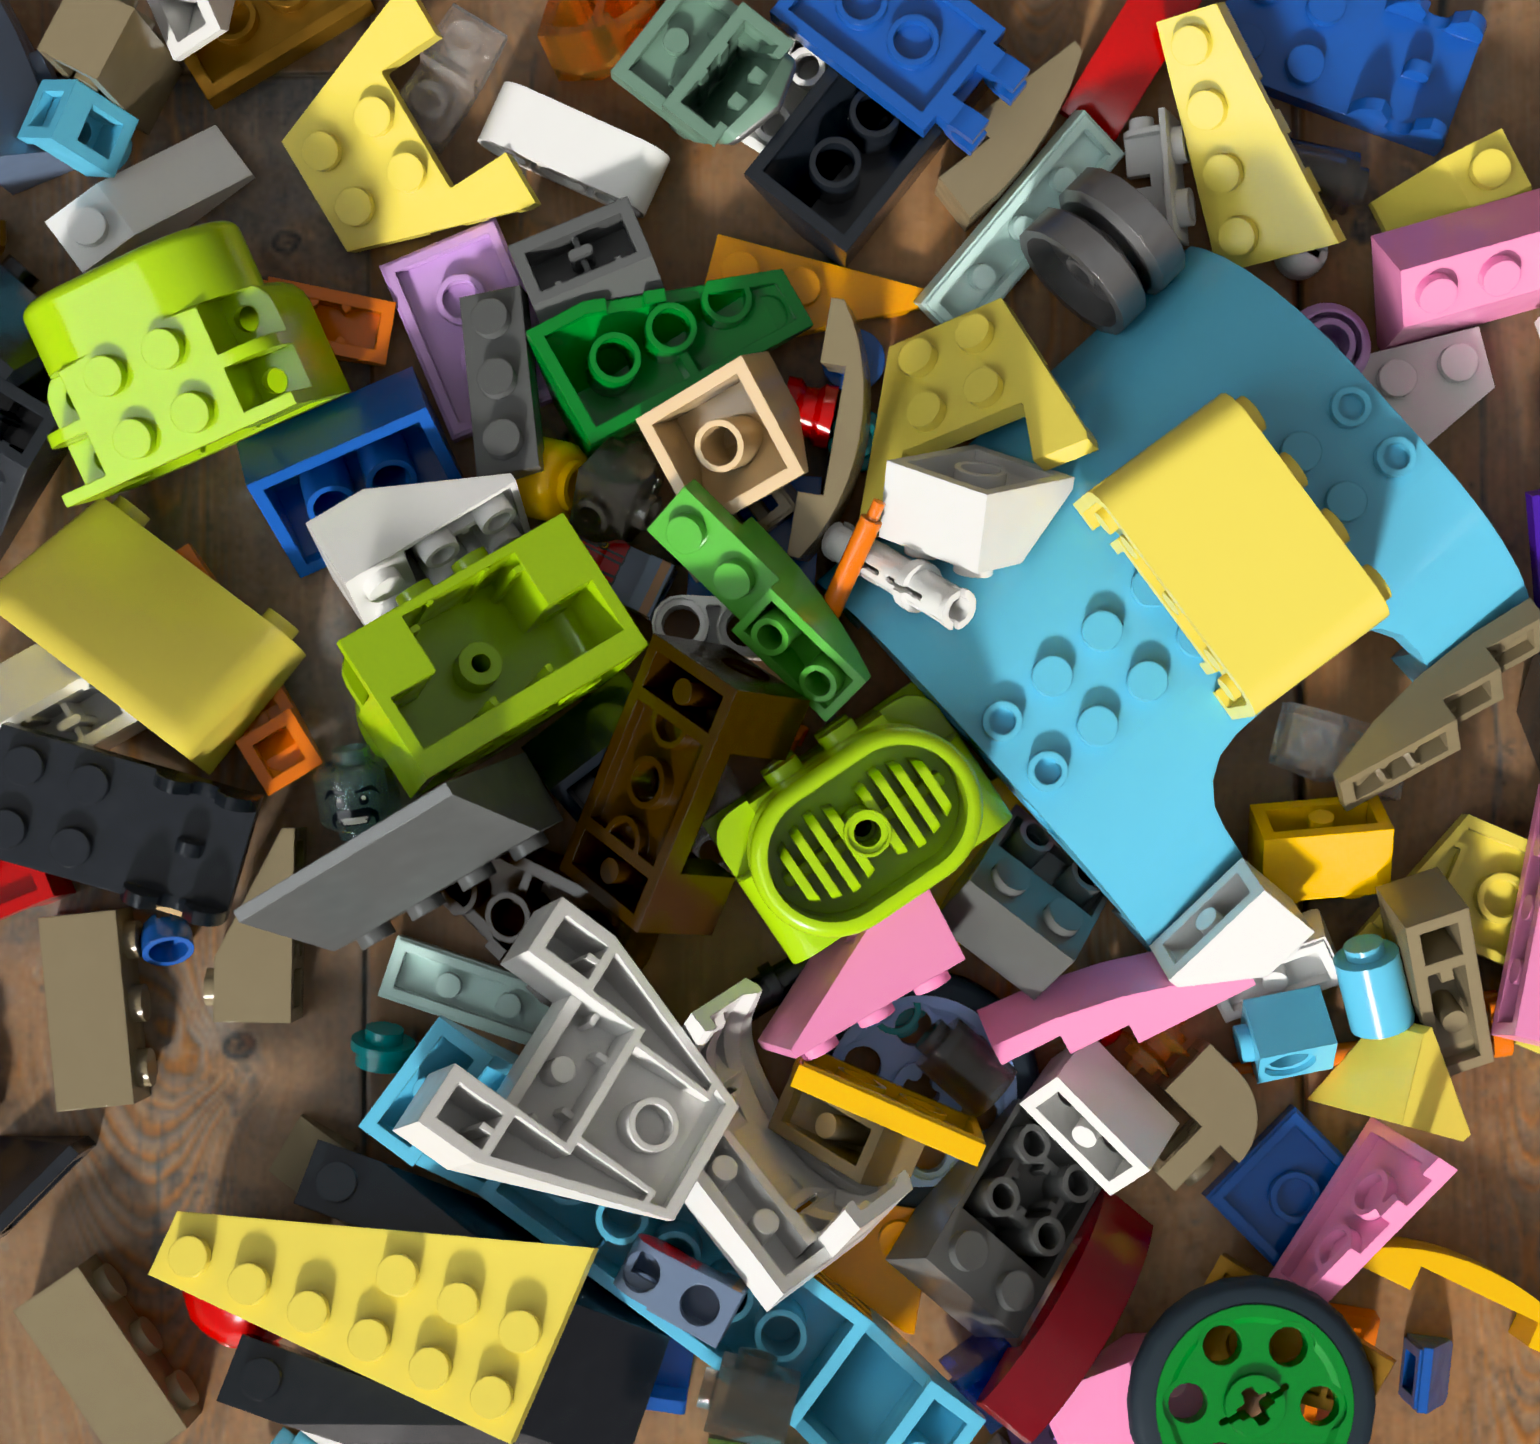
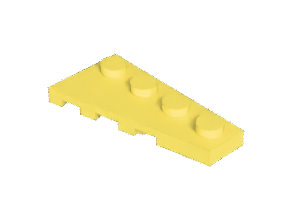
[1156,2,1346,268]

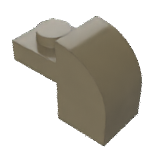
[1152,1037,1258,1191]

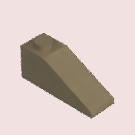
[203,827,307,1023]
[1376,867,1494,1076]

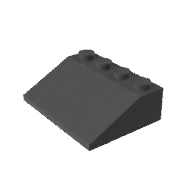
[233,752,564,952]

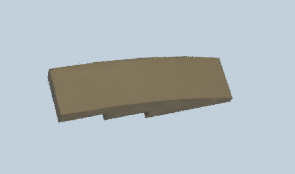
[1333,598,1540,812]

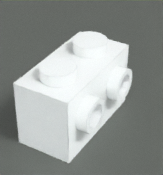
[1019,1041,1180,1196]

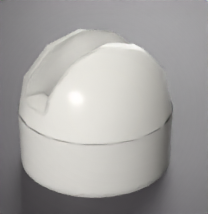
[1274,246,1328,280]

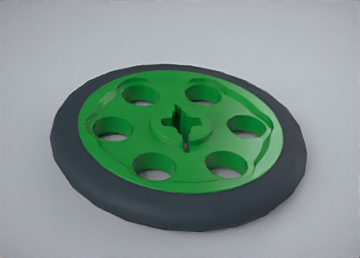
[1126,1275,1376,1444]

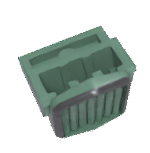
[611,0,796,147]

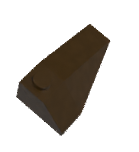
[441,847,659,1007]

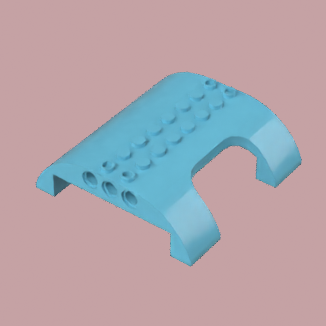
[816,246,1529,952]

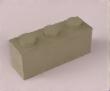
[37,0,183,135]
[38,907,157,1112]
[13,1254,202,1444]

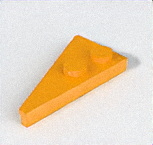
[704,234,924,337]

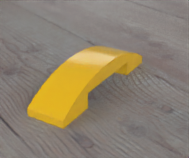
[1363,1236,1540,1352]

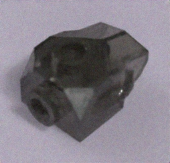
[569,431,665,544]

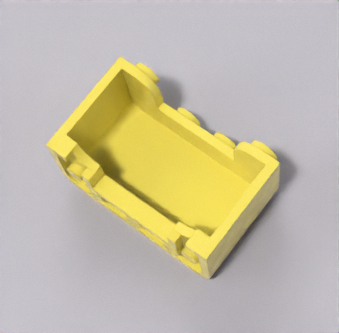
[1073,393,1392,720]

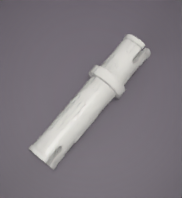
[822,521,976,630]

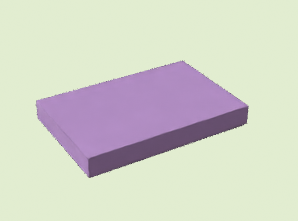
[379,217,553,443]

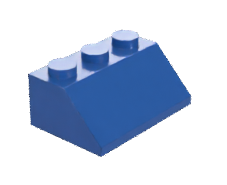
[236,366,464,578]

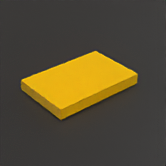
[790,1054,986,1167]

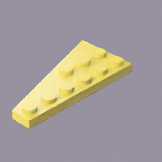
[148,1211,599,1444]

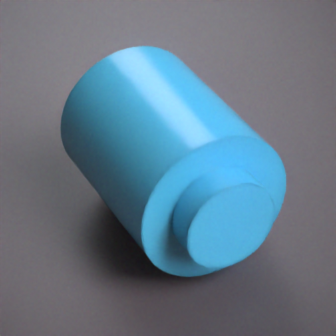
[1333,934,1415,1039]

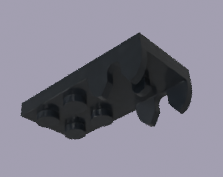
[0,722,264,927]

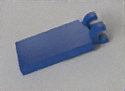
[770,0,1030,156]

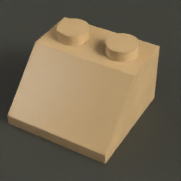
[635,351,809,515]

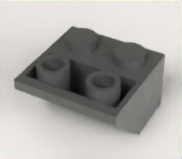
[508,196,666,324]
[939,804,1108,1000]

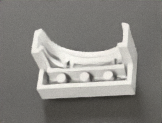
[682,978,913,1312]

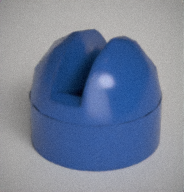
[140,913,194,966]

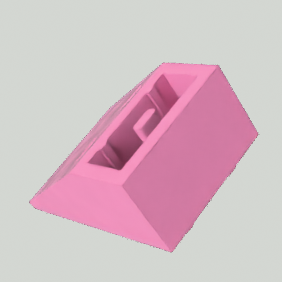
[757,889,965,1061]

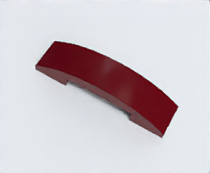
[976,1188,1153,1443]

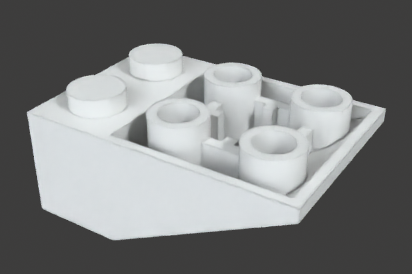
[306,473,531,626]

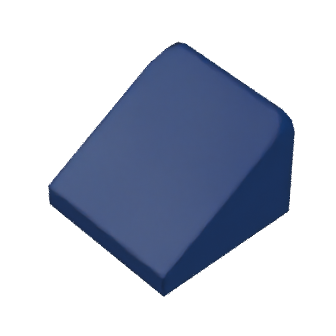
[1398,1333,1453,1414]

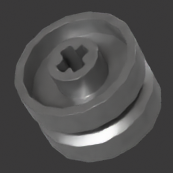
[1019,167,1185,335]

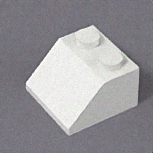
[879,444,1075,578]

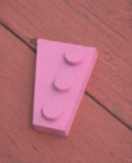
[1268,1117,1458,1302]

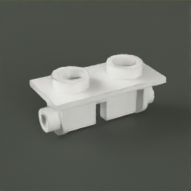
[1123,107,1196,246]

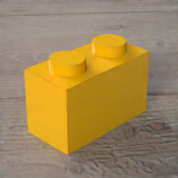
[1247,795,1394,903]

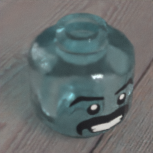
[313,743,402,841]

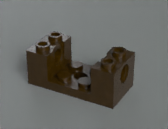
[559,633,810,935]

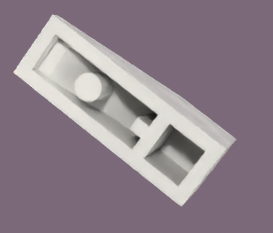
[45,125,255,274]

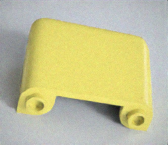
[0,495,306,775]

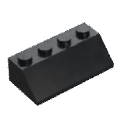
[744,44,1006,268]

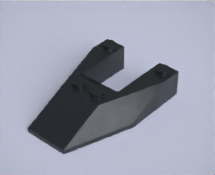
[216,1139,670,1444]

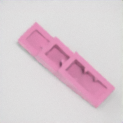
[977,951,1256,1065]

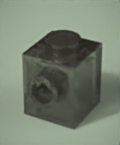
[696,1347,801,1444]

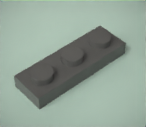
[459,285,544,480]

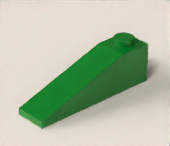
[526,269,814,459]

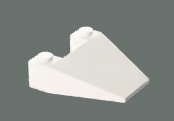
[392,897,739,1221]

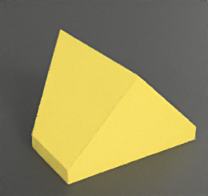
[1307,1023,1471,1141]

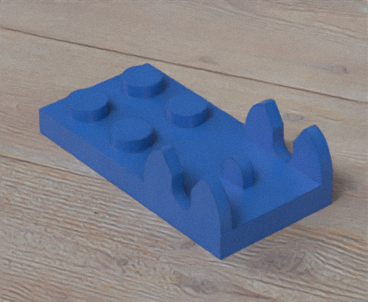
[1225,0,1487,156]

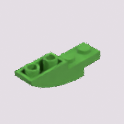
[647,479,871,722]

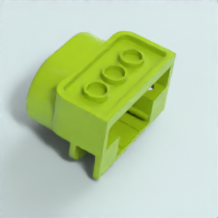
[23,220,351,508]
[337,512,649,800]
[702,681,1013,964]

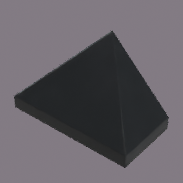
[0,1136,97,1239]

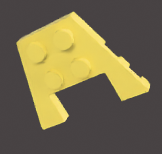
[281,0,541,253]
[859,298,1099,538]
[1353,814,1540,1054]

